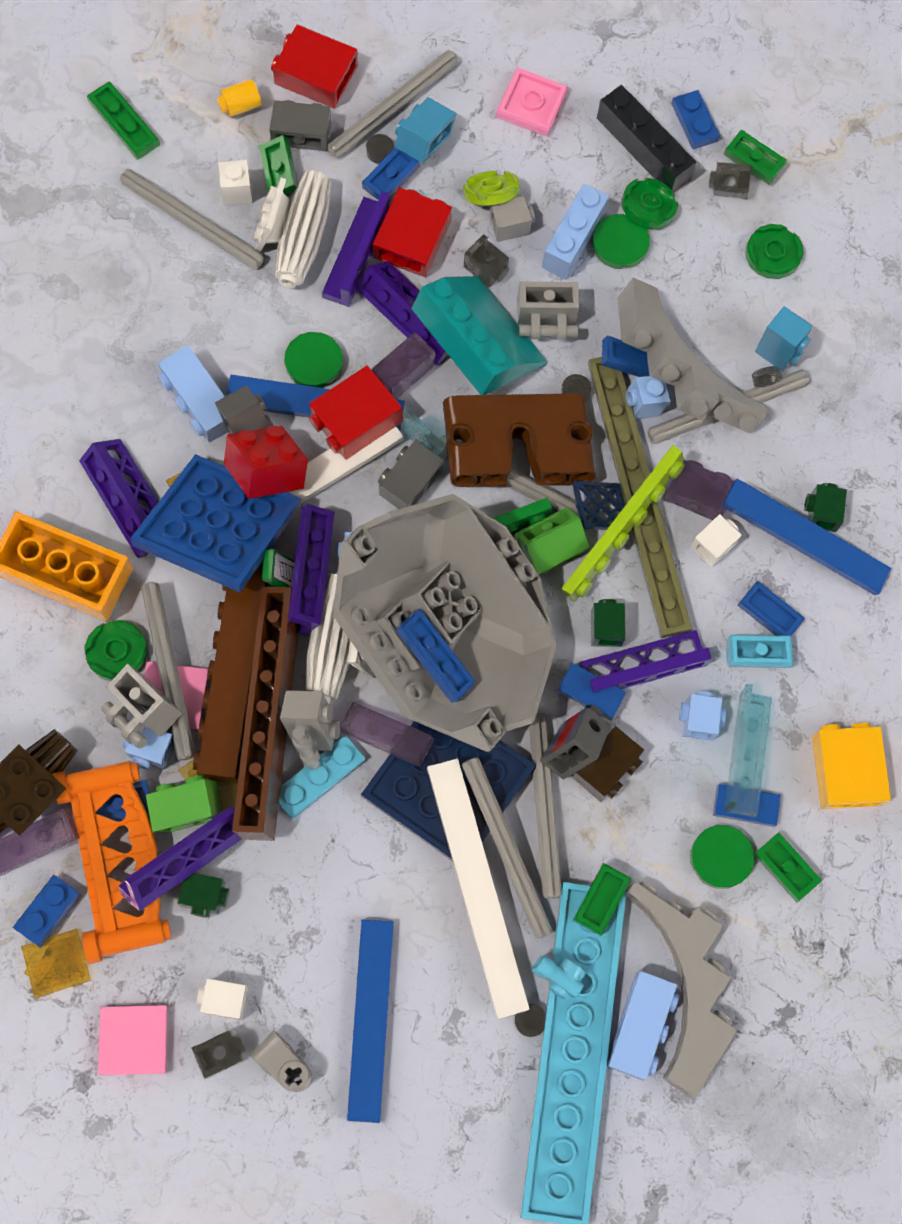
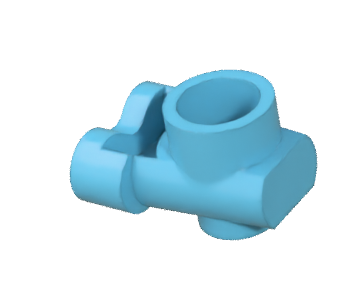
[531,955,586,999]

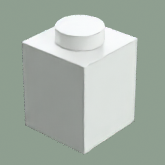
[218,160,252,205]
[690,514,741,568]
[196,979,248,1020]

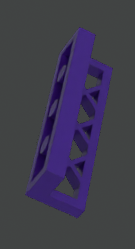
[322,191,390,307]
[356,261,448,365]
[79,439,158,558]
[287,504,335,635]
[580,630,712,693]
[118,806,242,911]

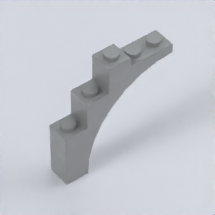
[617,277,768,433]
[626,881,737,1098]

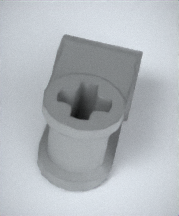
[250,1030,312,1092]

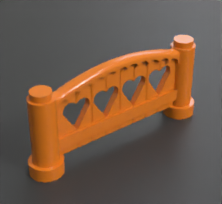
[52,761,172,965]

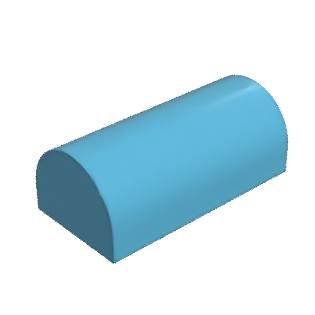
[726,635,793,668]

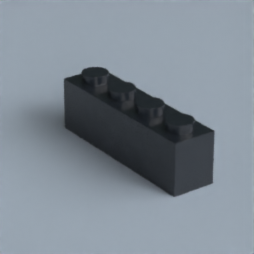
[597,84,697,192]

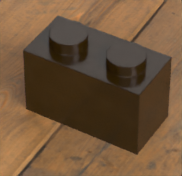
[572,726,644,802]

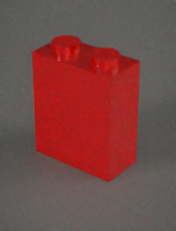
[271,24,358,109]
[373,187,452,278]
[309,365,404,460]

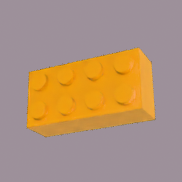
[0,511,133,622]

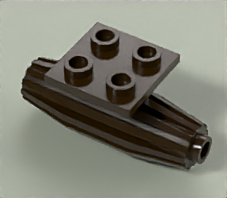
[0,729,78,836]

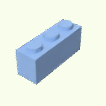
[542,183,609,280]
[158,345,227,443]
[606,971,679,1080]

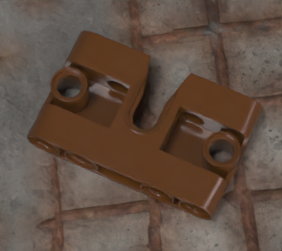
[443,393,596,487]

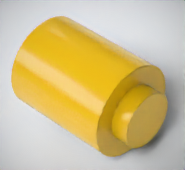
[217,78,262,118]

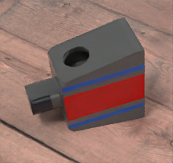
[540,705,610,780]

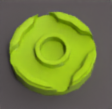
[463,170,520,206]

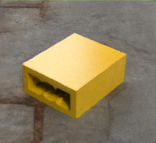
[812,723,891,809]

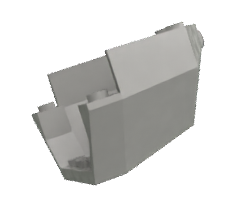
[333,494,557,752]

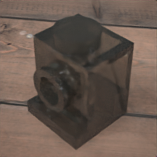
[709,162,752,200]
[463,234,509,287]
[191,1030,246,1079]

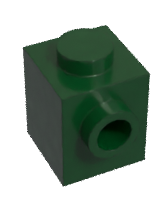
[804,483,847,532]
[591,599,625,647]
[177,873,230,918]

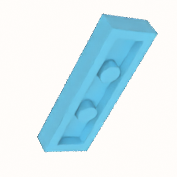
[279,735,365,820]

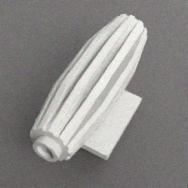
[253,170,331,288]
[306,574,375,704]

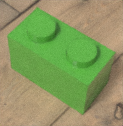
[515,507,590,574]
[146,775,223,834]

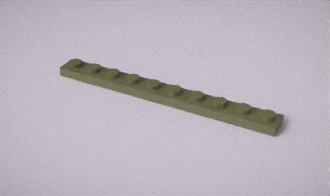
[588,357,692,638]

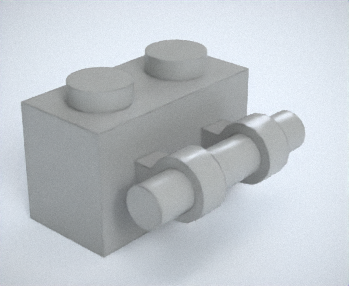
[517,281,579,340]
[101,664,182,749]
[280,690,340,770]

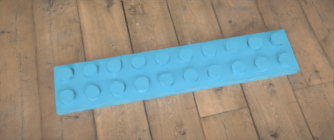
[520,882,626,1224]

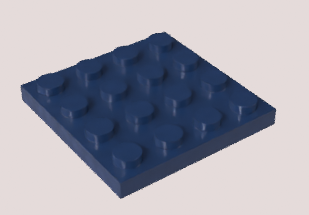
[361,721,536,862]

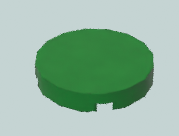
[621,178,678,229]
[593,214,649,269]
[745,224,803,279]
[284,332,343,388]
[84,620,148,681]
[690,825,754,889]

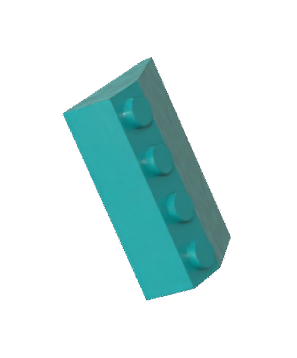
[411,276,547,395]

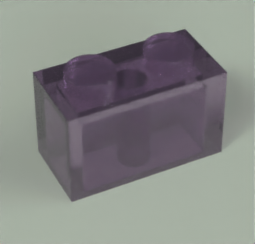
[372,332,435,399]
[664,460,733,520]

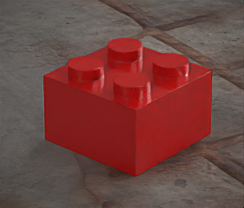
[224,425,308,499]

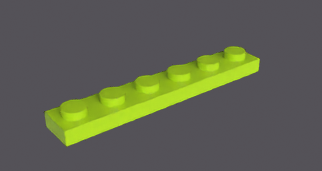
[561,445,685,602]

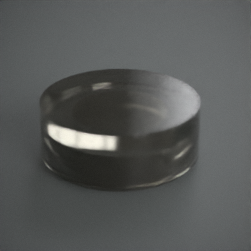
[366,134,394,164]
[751,366,783,387]
[561,374,591,402]
[514,1003,546,1037]

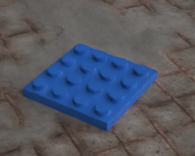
[131,454,301,593]

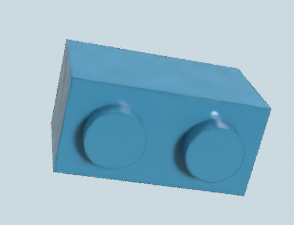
[395,97,457,163]
[755,306,813,372]

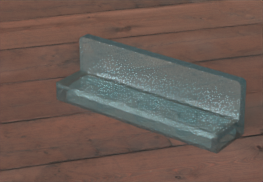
[724,684,772,818]

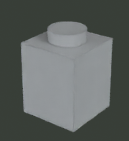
[489,196,535,242]

